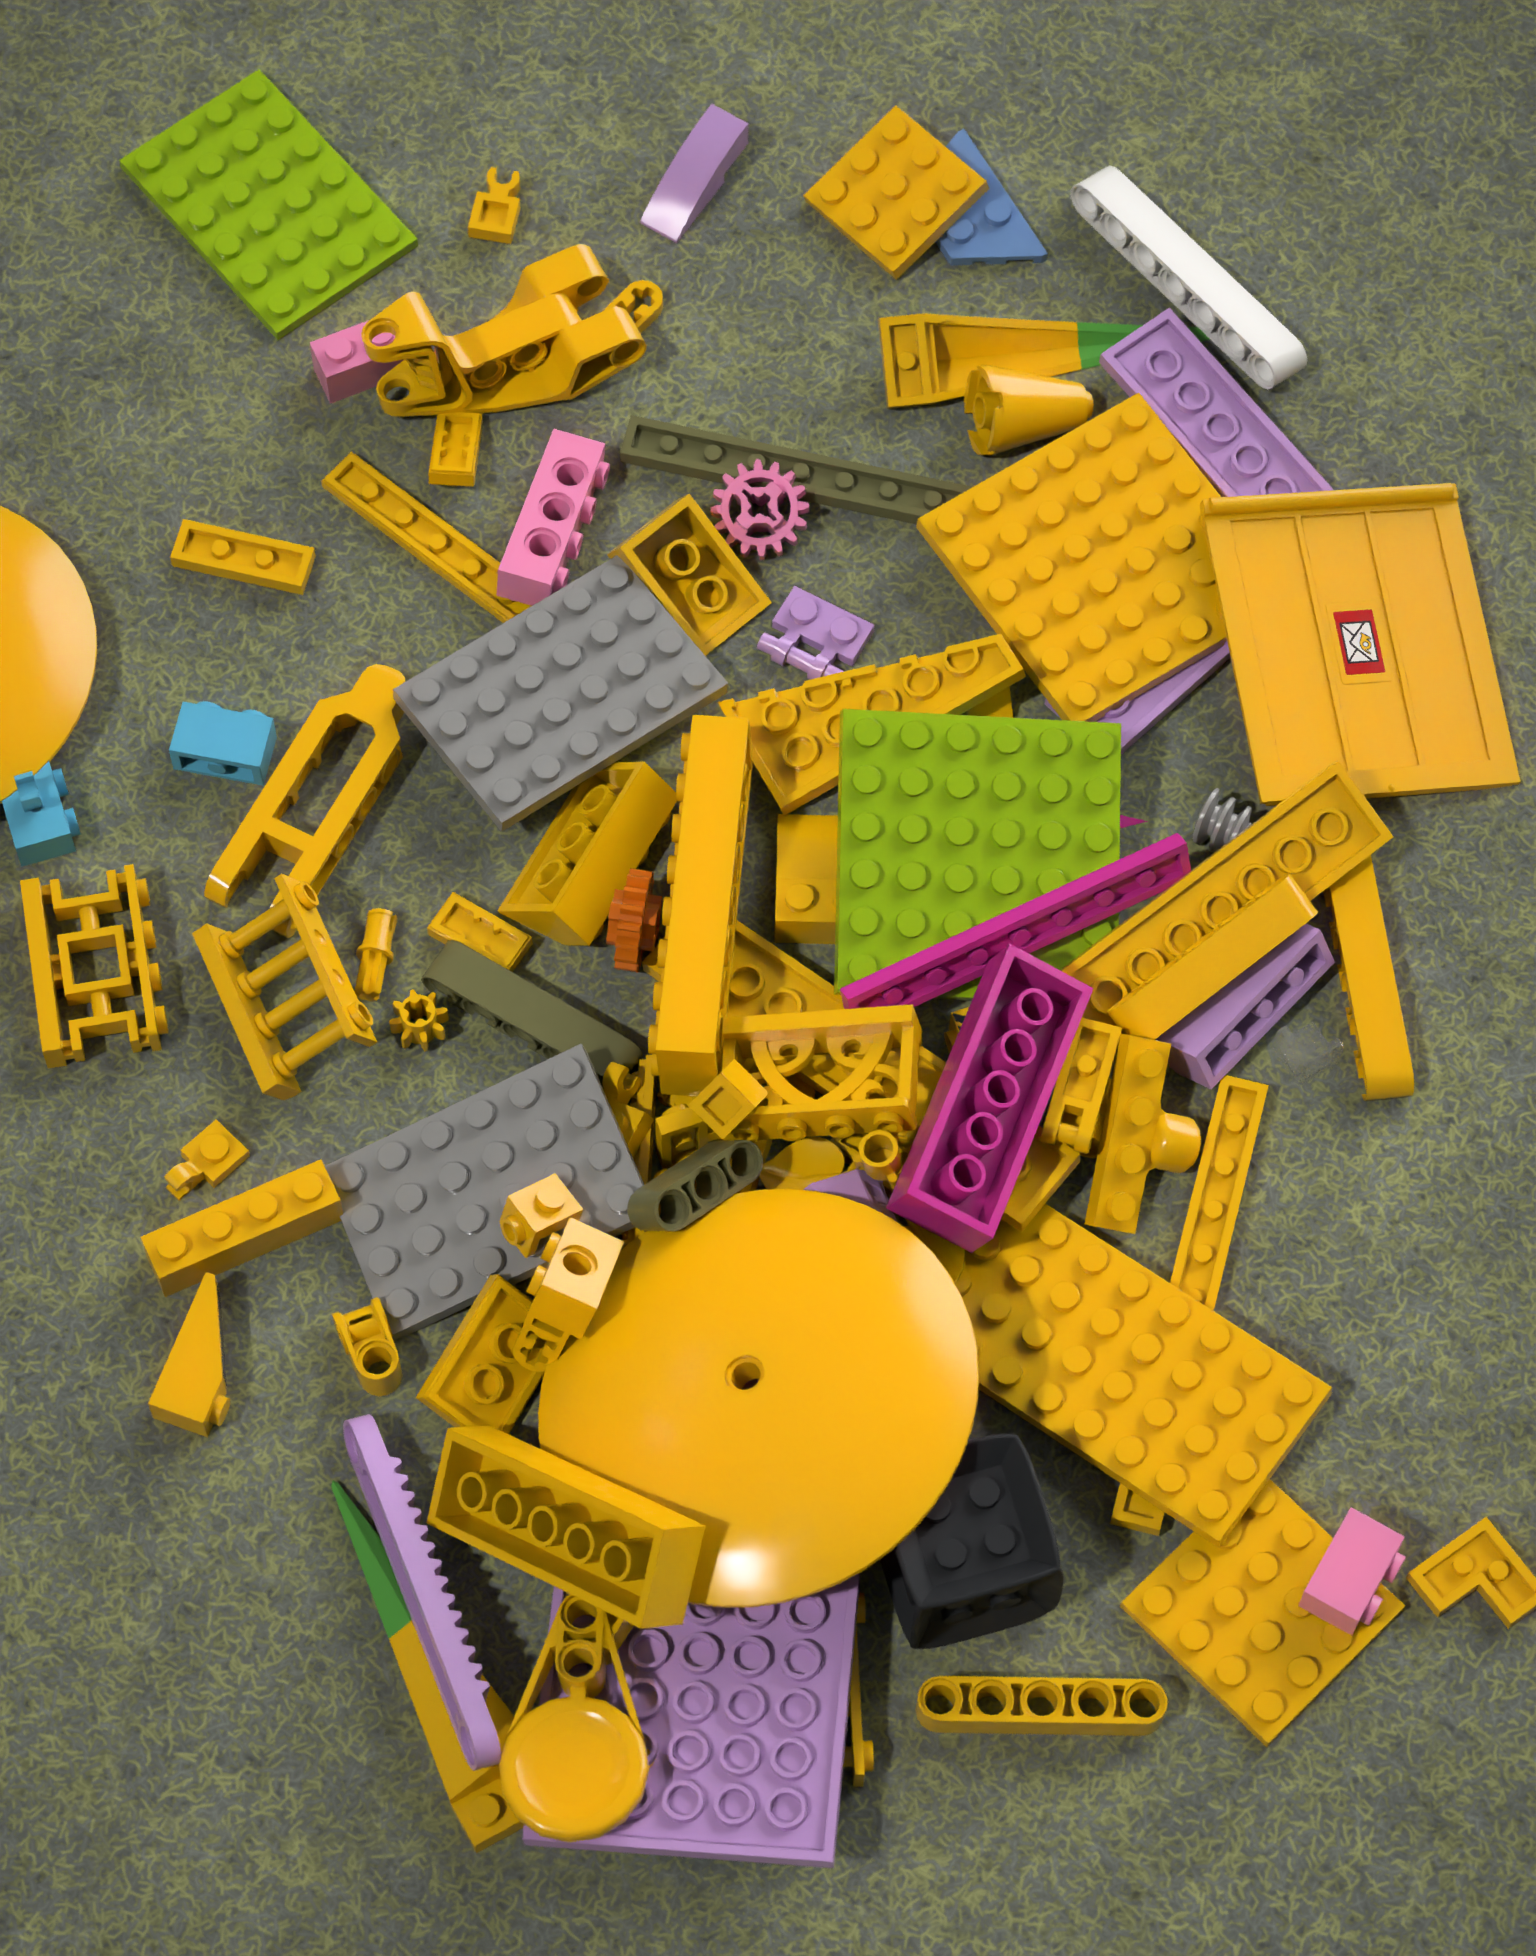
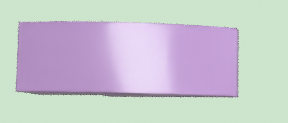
[640,104,748,243]

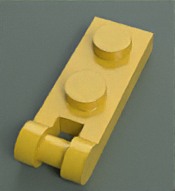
[1040,1017,1122,1154]

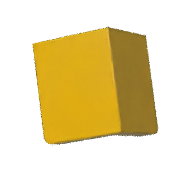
[688,1059,768,1140]

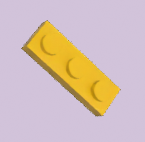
[170,519,316,595]

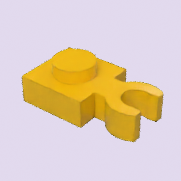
[468,167,521,244]

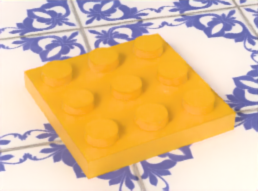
[803,105,989,280]

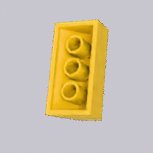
[497,761,677,946]

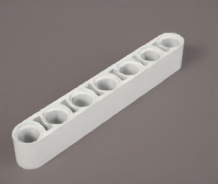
[1071,166,1307,389]

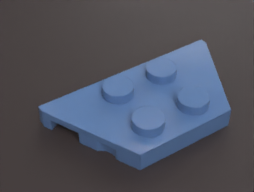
[935,129,1048,265]

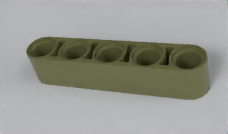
[421,940,643,1085]

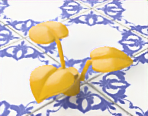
[759,1070,965,1284]

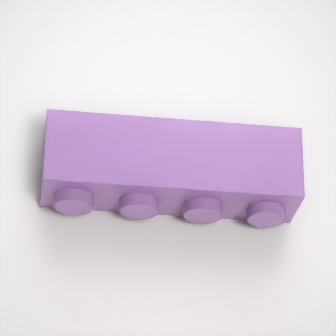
[1156,924,1335,1089]

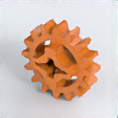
[606,868,663,973]

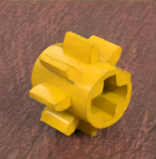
[389,989,449,1052]

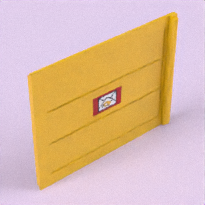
[1200,483,1521,806]

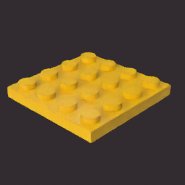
[1120,1479,1405,1747]

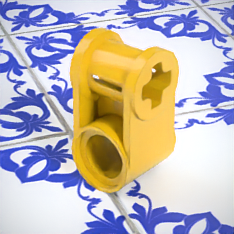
[332,1296,403,1396]

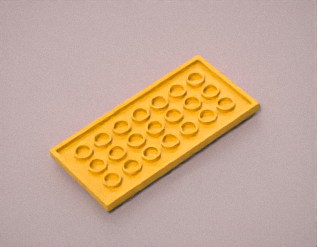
[955,1204,1332,1548]

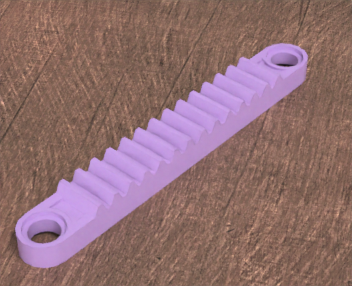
[343,1414,501,1771]

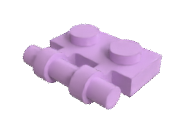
[757,586,875,680]

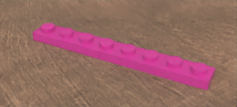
[840,833,1191,1009]

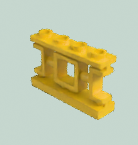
[20,864,169,1069]

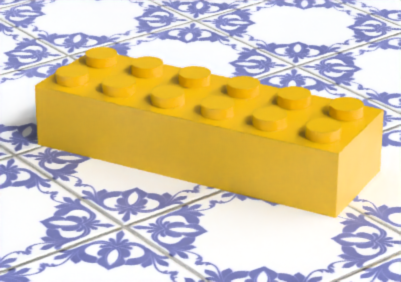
[426,1425,705,1629]

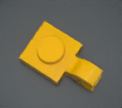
[164,1119,250,1201]

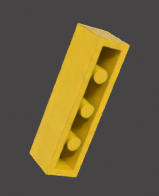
[140,1159,343,1297]

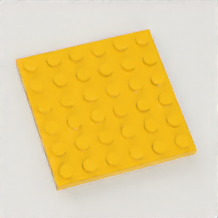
[916,392,1227,722]

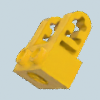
[513,1217,624,1372]

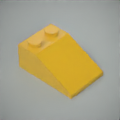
[607,493,772,656]
[775,814,838,944]

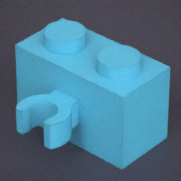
[2,761,81,867]

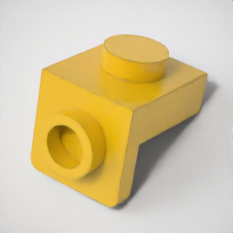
[499,1173,583,1258]

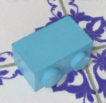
[169,701,277,786]

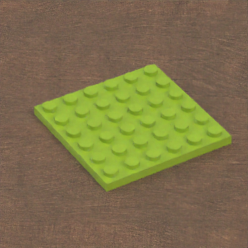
[834,709,1121,1000]

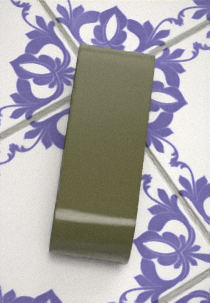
[627,1140,763,1232]

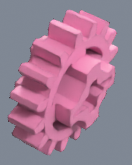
[711,459,809,560]

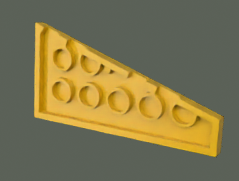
[718,634,1026,816]

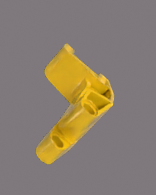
[361,244,647,417]

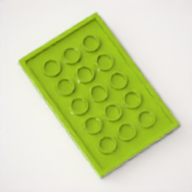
[119,69,418,340]

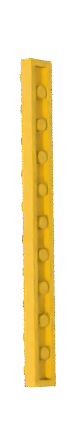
[1110,1075,1269,1536]

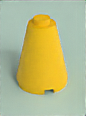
[964,365,1093,455]

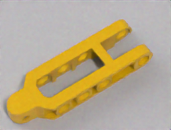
[204,664,405,938]

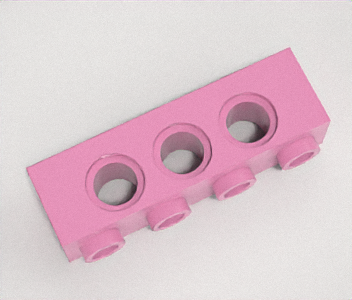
[496,429,610,606]

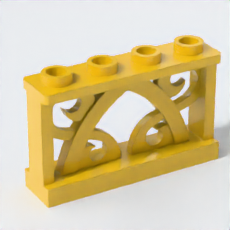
[722,1004,922,1143]

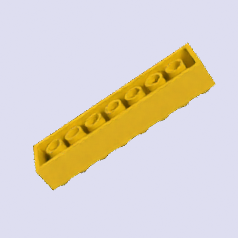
[648,715,753,1096]

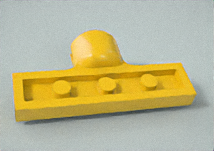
[1084,1034,1201,1234]

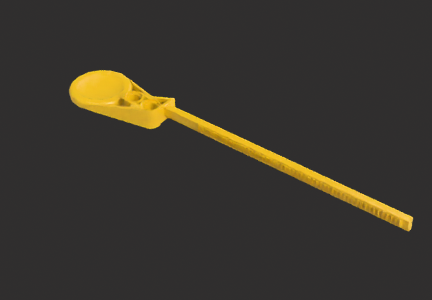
[499,1055,657,1843]

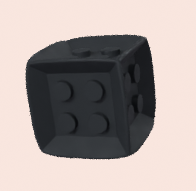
[880,1434,1064,1649]

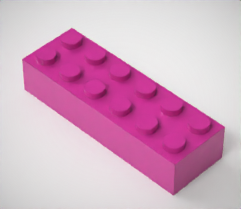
[886,944,1094,1253]

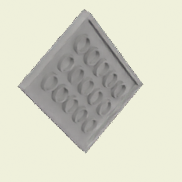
[393,555,728,832]
[325,1044,644,1340]

